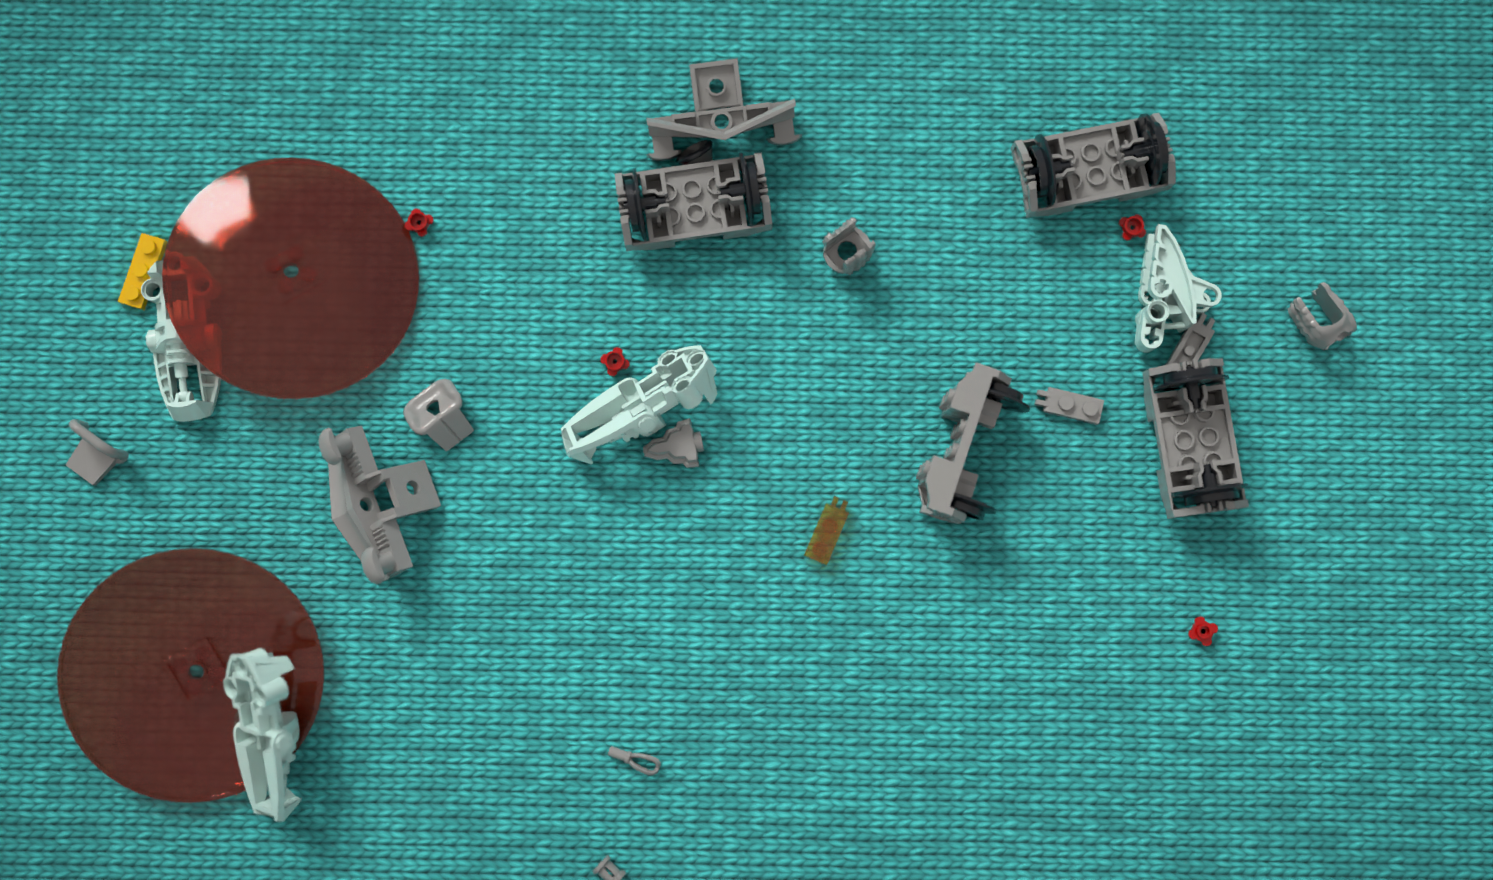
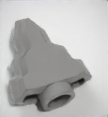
[643,418,704,468]

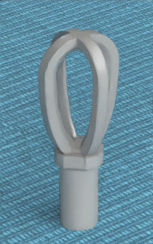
[608,746,661,775]

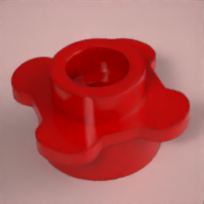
[405,208,434,237]
[1119,214,1146,241]
[601,347,630,376]
[1188,617,1218,646]

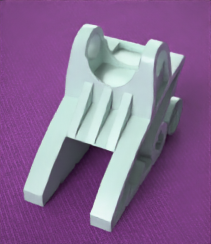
[1135,224,1222,353]

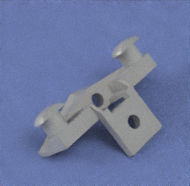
[646,59,802,161]
[318,426,441,584]

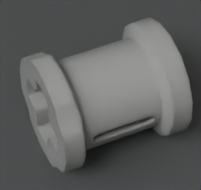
[592,855,626,880]

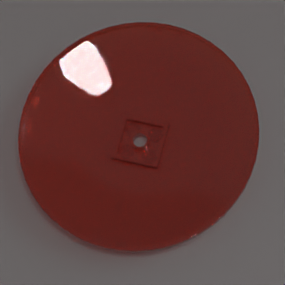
[162,157,419,399]
[57,548,324,803]

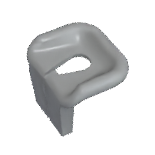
[403,379,474,452]
[66,419,129,486]

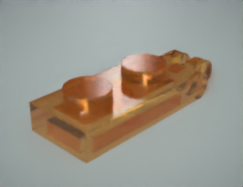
[804,496,849,566]

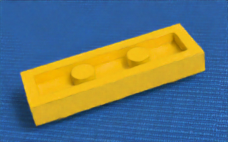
[118,233,168,310]

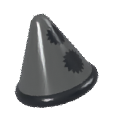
[676,139,713,165]

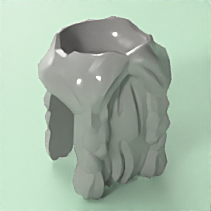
[822,217,876,275]
[1288,282,1357,351]

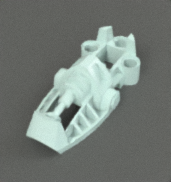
[141,252,223,422]
[561,345,718,464]
[223,648,302,822]

